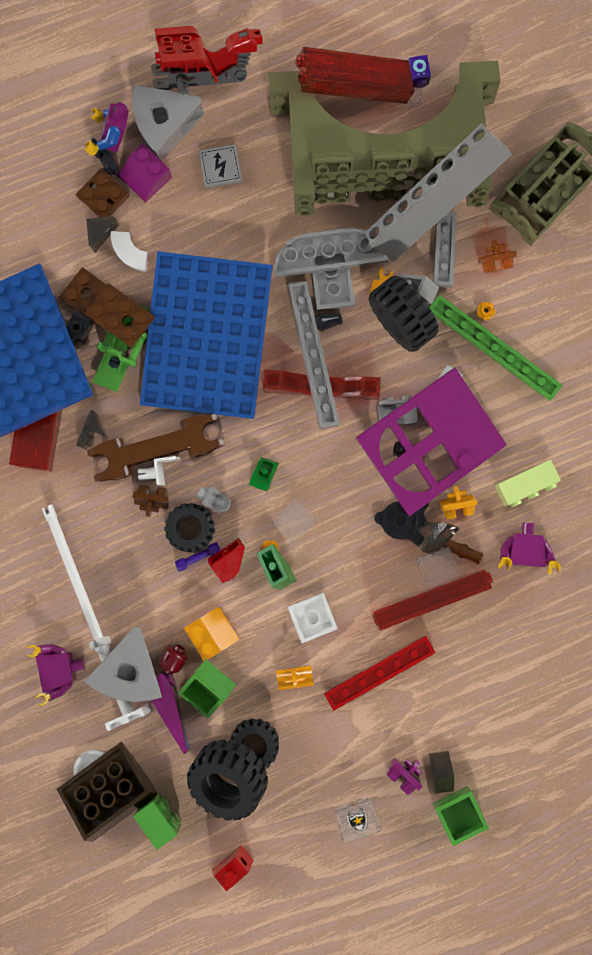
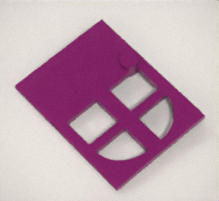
[356,367,507,516]

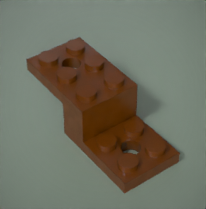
[59,267,155,349]

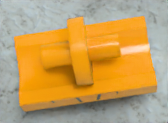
[439,486,478,520]
[276,665,314,690]

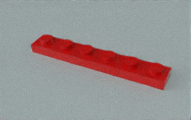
[324,635,436,711]

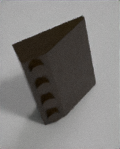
[56,742,158,842]

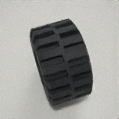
[164,503,215,552]
[230,718,279,768]

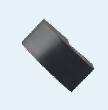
[91,138,120,178]

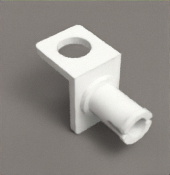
[138,456,181,486]

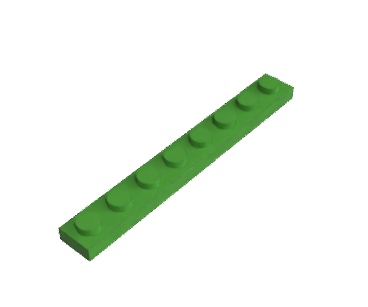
[429,295,563,402]

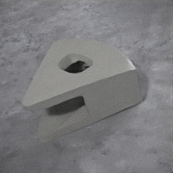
[132,85,204,161]
[84,627,162,702]

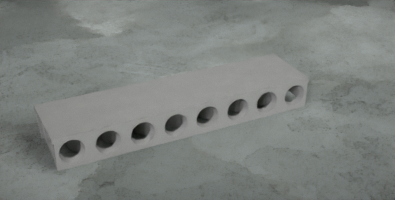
[365,123,513,261]

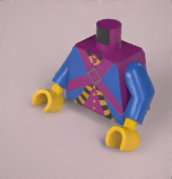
[84,102,129,156]

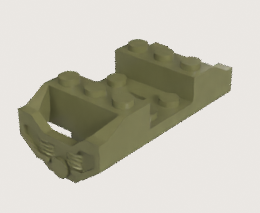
[488,122,592,246]

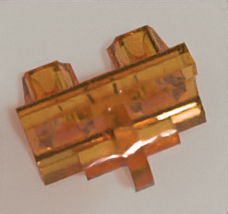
[477,240,516,273]

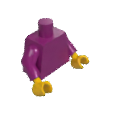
[498,523,561,574]
[26,644,85,706]

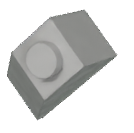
[398,273,439,304]

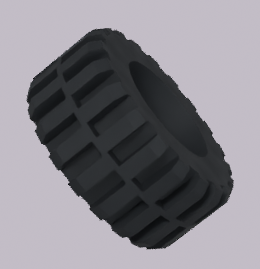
[368,276,439,352]
[187,740,268,821]

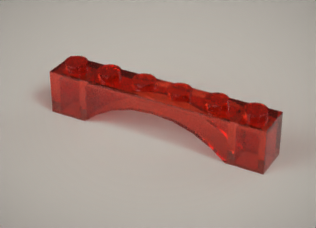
[263,369,381,400]

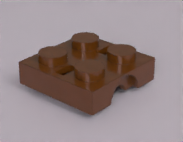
[75,168,130,222]

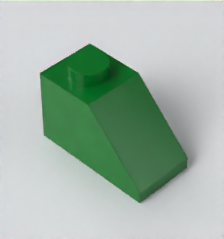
[256,544,297,590]

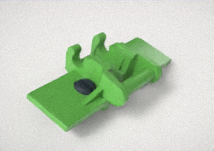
[92,303,151,392]

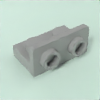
[377,396,418,425]

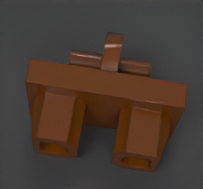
[132,484,169,517]

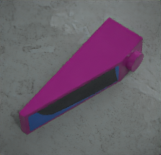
[151,672,190,754]

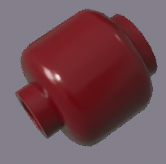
[158,644,188,674]

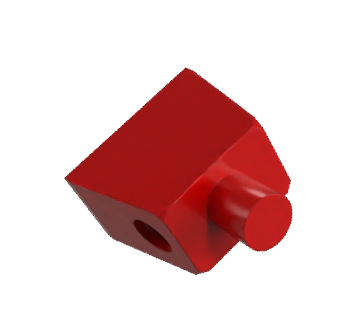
[212,845,254,891]

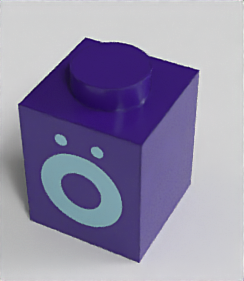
[407,55,431,88]

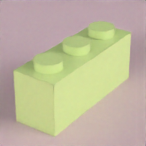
[495,460,561,508]

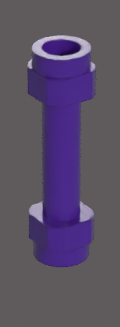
[175,542,221,572]

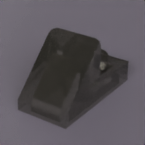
[76,410,108,450]
[419,522,459,556]

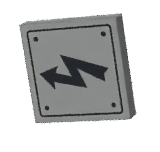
[199,144,242,189]

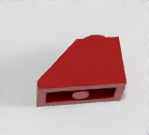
[207,538,245,584]

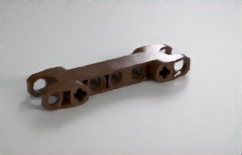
[87,414,225,482]

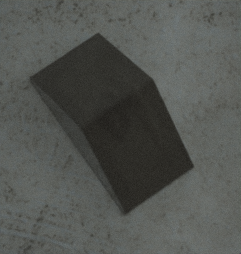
[86,216,119,253]
[429,751,454,794]

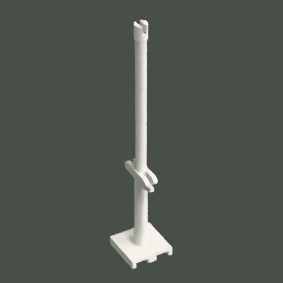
[42,505,154,731]

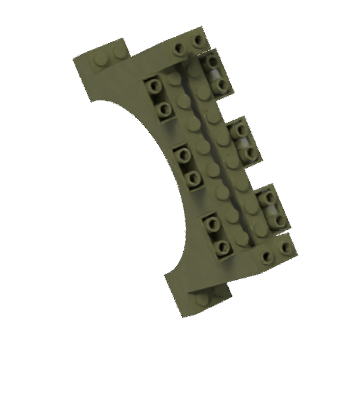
[268,61,501,216]

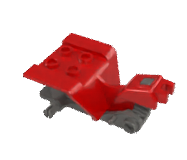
[151,26,263,95]

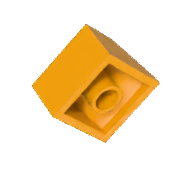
[184,606,239,661]

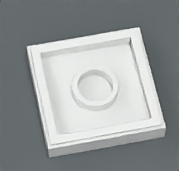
[288,593,338,643]

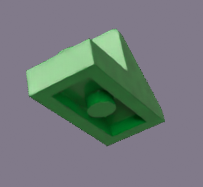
[249,457,279,492]

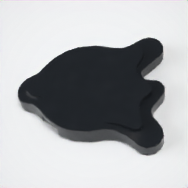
[374,501,429,547]

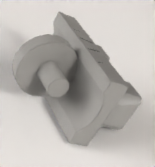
[196,487,231,513]

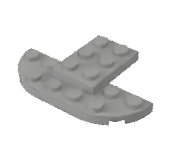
[274,228,388,311]

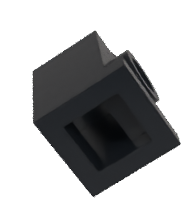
[67,311,95,344]

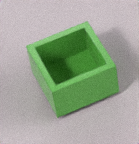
[178,659,236,718]
[432,786,489,846]
[133,793,181,850]

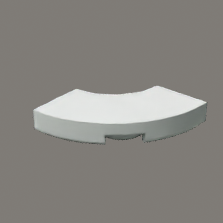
[111,231,148,272]

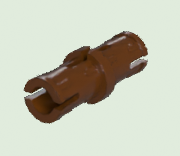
[443,538,483,564]

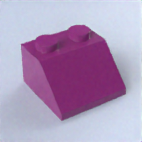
[119,143,172,203]

